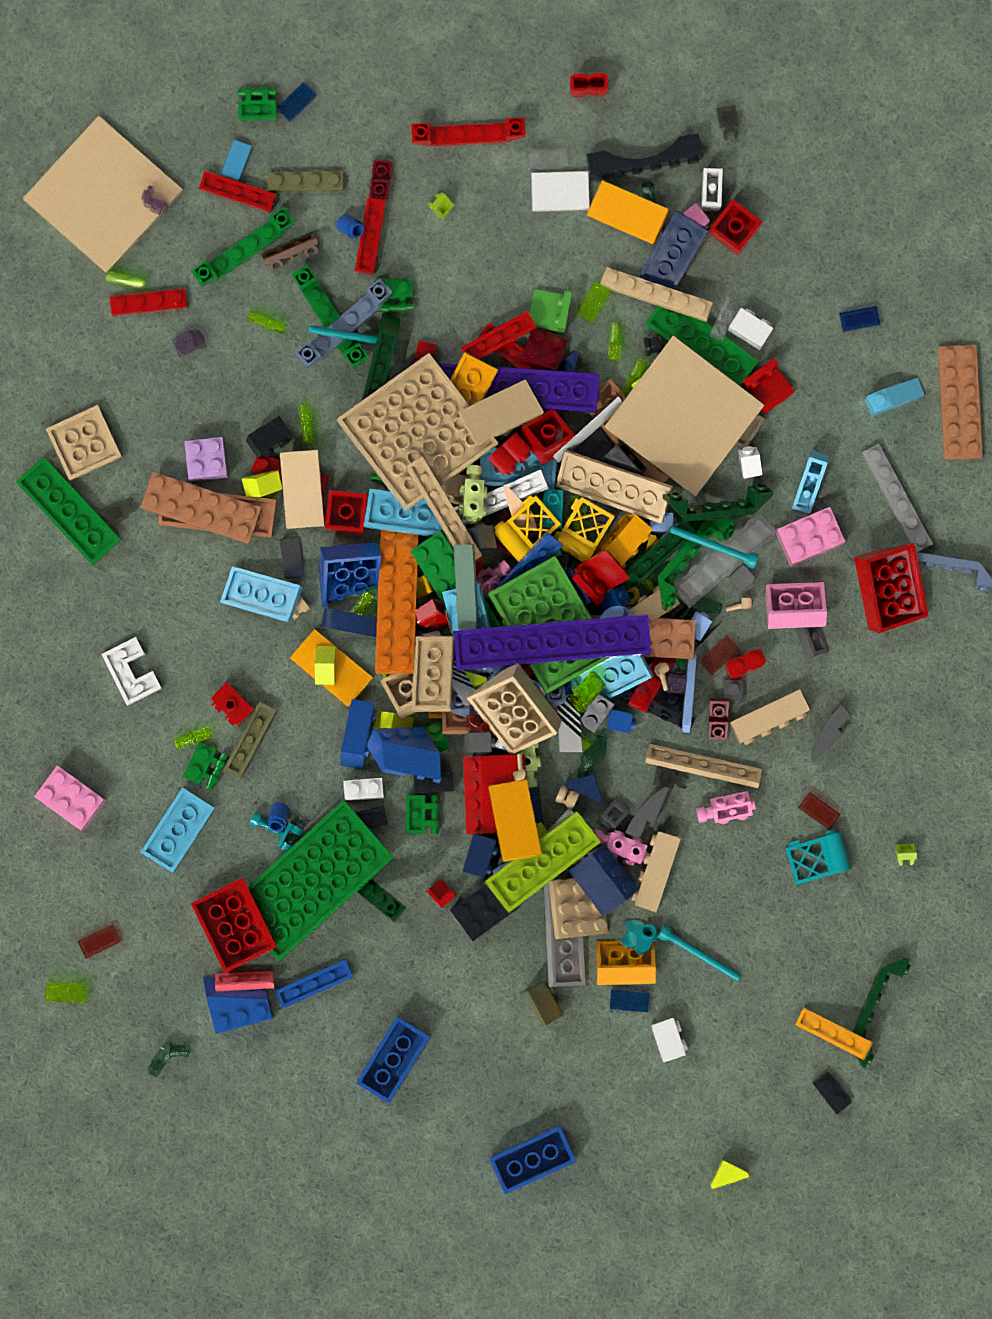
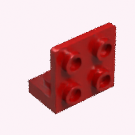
[742,359,795,414]
[573,549,630,605]

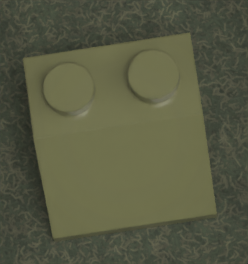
[524,981,564,1027]

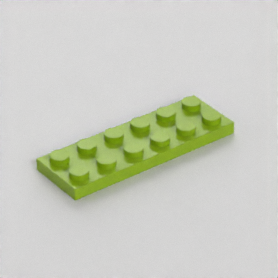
[485,812,601,913]

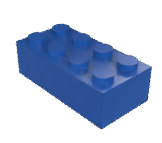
[356,1016,431,1104]
[489,1125,576,1194]

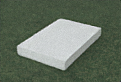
[531,171,589,212]

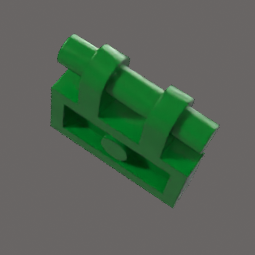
[238,86,277,121]
[374,278,414,314]
[182,742,228,791]
[406,795,441,834]

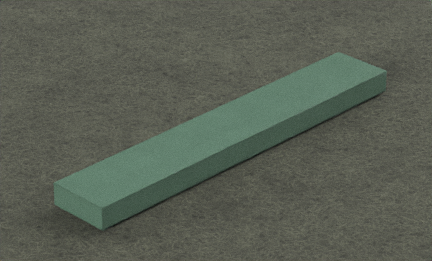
[454,544,479,630]

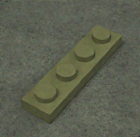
[267,171,343,192]
[224,701,277,778]

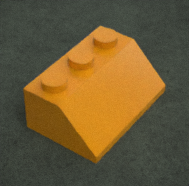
[591,512,653,568]
[596,940,656,985]

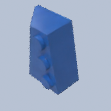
[319,543,381,607]
[367,727,441,783]
[203,977,274,1034]

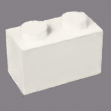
[701,168,723,211]
[728,308,773,350]
[343,778,384,801]
[651,1018,688,1062]

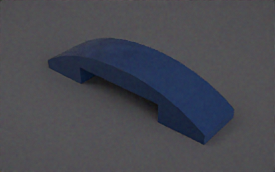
[321,608,377,637]

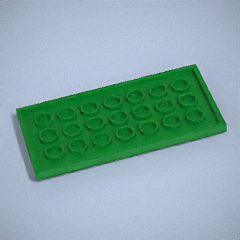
[248,800,395,962]

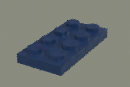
[639,210,709,290]

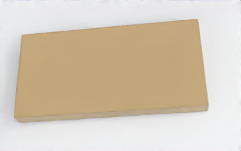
[458,379,544,446]
[280,449,325,529]
[412,636,454,712]

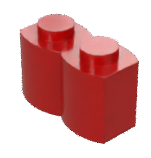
[570,73,608,98]
[487,433,532,476]
[415,599,450,631]
[724,649,766,680]

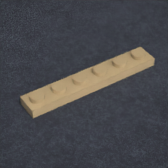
[600,267,713,322]
[405,456,482,560]
[645,744,762,788]

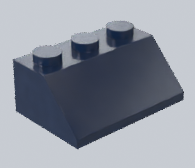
[568,843,639,916]

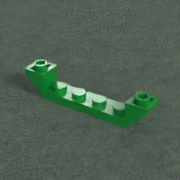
[191,206,295,287]
[291,264,369,369]
[658,518,735,611]

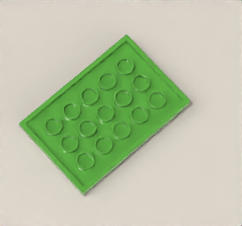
[488,556,612,694]

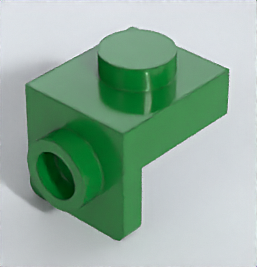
[424,720,449,753]

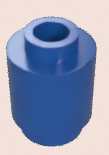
[337,214,364,238]
[267,803,290,832]

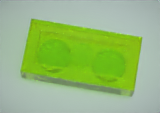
[576,282,611,324]
[568,671,606,713]

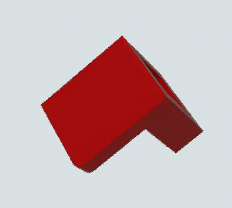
[426,879,456,908]

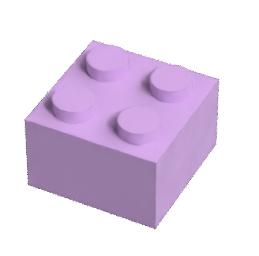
[184,437,228,482]

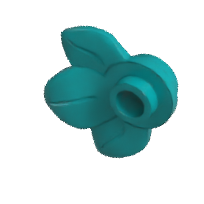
[620,919,658,954]

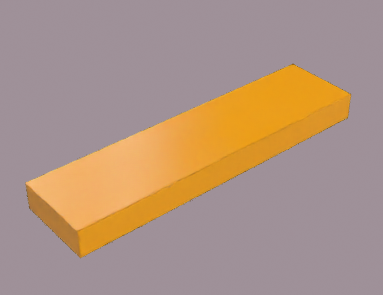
[795,1008,873,1060]

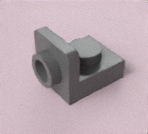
[596,800,629,833]

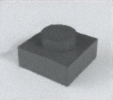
[723,680,743,700]

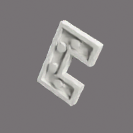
[101,637,162,706]

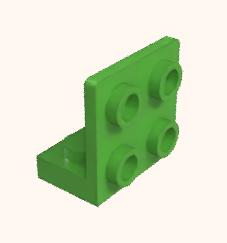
[530,289,572,333]

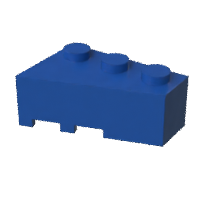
[341,699,377,770]

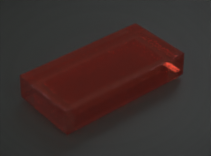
[699,636,740,676]
[798,792,841,830]
[78,925,121,959]

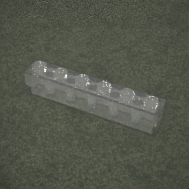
[674,514,775,608]

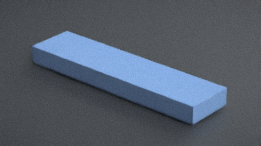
[682,655,697,733]

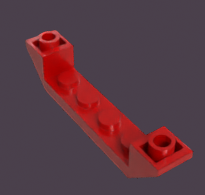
[411,117,526,147]

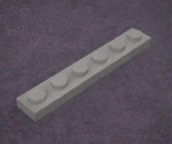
[862,444,933,552]

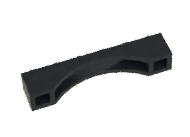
[586,133,703,182]

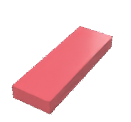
[215,971,274,991]

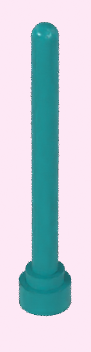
[308,326,398,349]
[670,526,759,569]
[657,924,741,981]

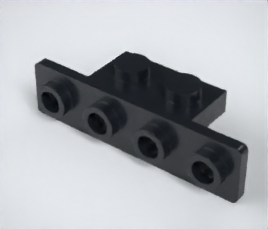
[620,686,695,730]

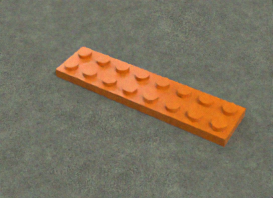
[375,530,419,674]

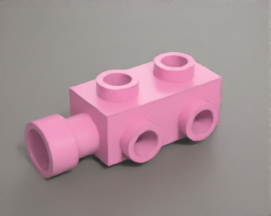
[476,560,512,599]
[696,791,756,824]
[593,829,648,866]

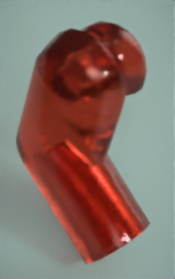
[465,715,489,733]

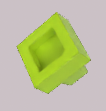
[428,192,454,219]
[895,843,917,866]

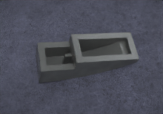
[811,705,851,762]
[625,787,669,839]

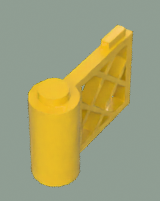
[494,495,562,562]
[554,497,615,562]

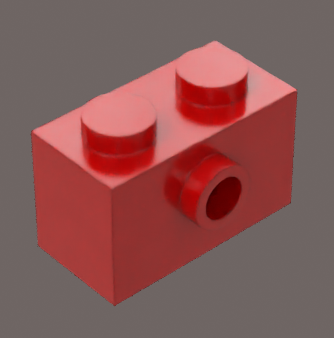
[210,682,254,726]

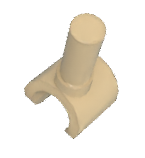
[725,598,752,612]
[654,663,669,691]
[513,754,526,781]

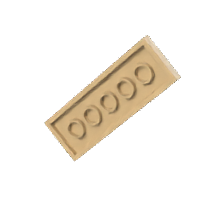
[555,450,673,523]

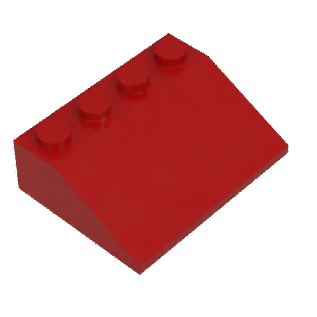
[854,543,929,633]
[463,754,526,835]
[190,877,277,973]

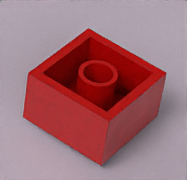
[708,199,763,256]
[521,409,575,465]
[325,490,368,535]

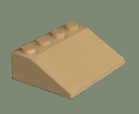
[467,663,562,755]

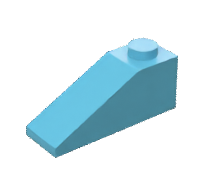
[865,378,925,417]
[792,450,829,514]

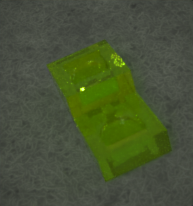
[45,982,87,1002]

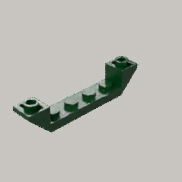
[361,313,401,401]
[662,483,773,521]
[614,503,703,590]
[357,879,407,923]
[853,958,911,1068]

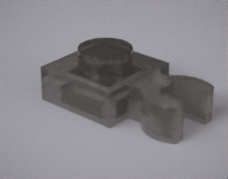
[716,105,738,140]
[102,497,138,527]
[653,766,689,789]

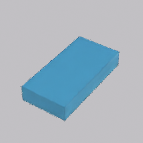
[221,140,252,182]

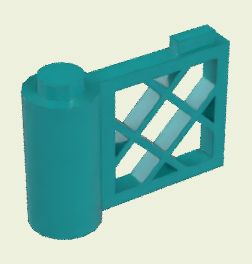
[785,829,852,885]

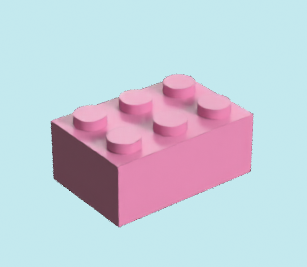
[776,507,845,567]
[765,582,827,629]
[34,766,106,831]

